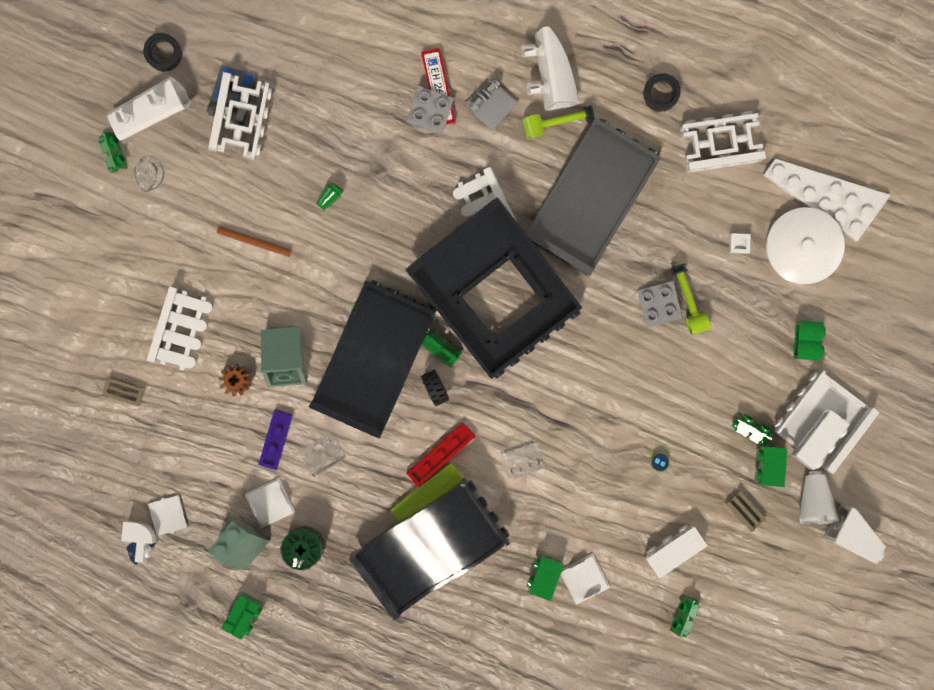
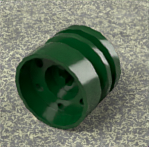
[280,526,325,571]

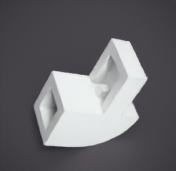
[121,520,157,563]

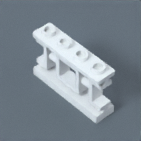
[208,72,272,160]
[680,111,766,173]

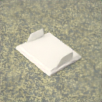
[244,478,295,529]
[561,553,610,605]

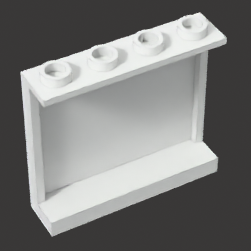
[773,370,880,474]

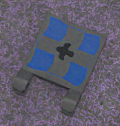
[206,65,258,124]

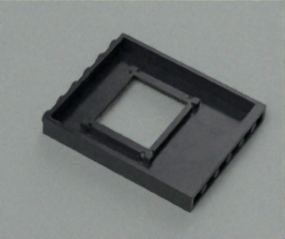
[405,197,583,379]

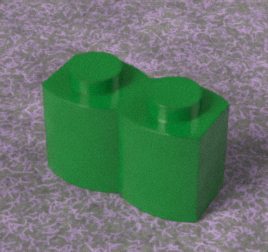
[793,321,826,361]

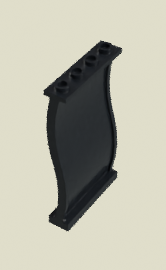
[309,279,436,439]
[349,477,510,621]

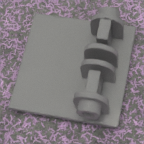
[465,78,518,131]
[406,86,454,134]
[637,281,683,327]

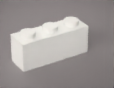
[791,409,850,470]
[644,524,707,579]

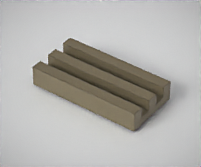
[102,377,146,406]
[725,490,767,532]

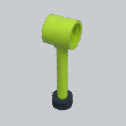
[522,105,595,139]
[670,263,711,336]

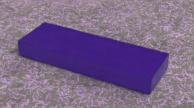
[258,410,293,470]

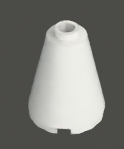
[799,471,839,524]

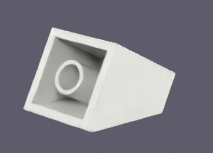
[824,504,886,564]

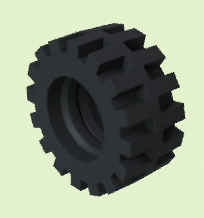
[421,369,449,407]

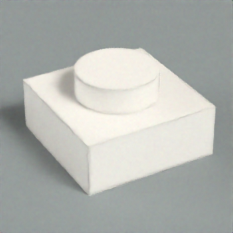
[729,233,751,254]

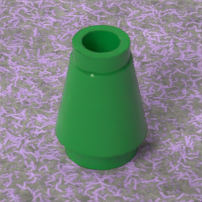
[316,182,343,211]

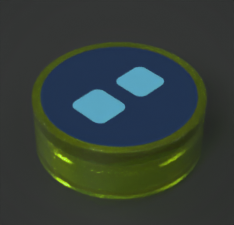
[650,452,670,472]

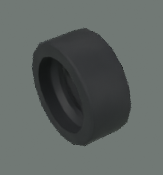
[143,33,182,72]
[643,73,681,112]

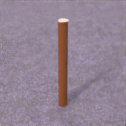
[217,226,292,257]

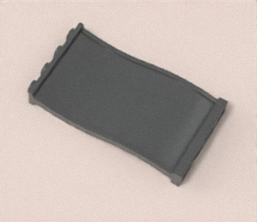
[526,118,661,277]

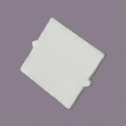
[148,495,188,536]

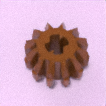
[219,364,252,397]

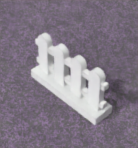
[453,167,516,220]
[147,286,212,371]

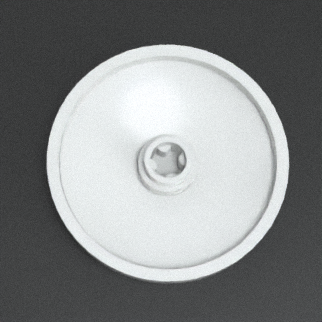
[766,207,845,284]

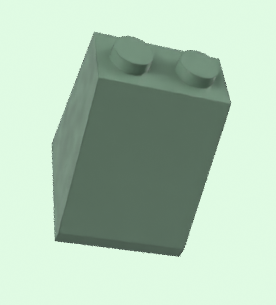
[261,325,306,388]
[207,516,270,570]

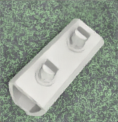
[521,26,579,110]
[107,77,191,141]

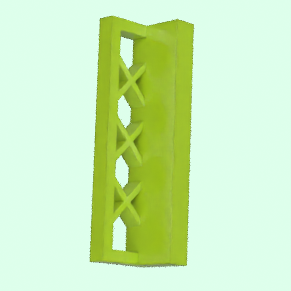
[391,463,463,522]

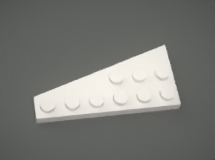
[763,159,890,242]

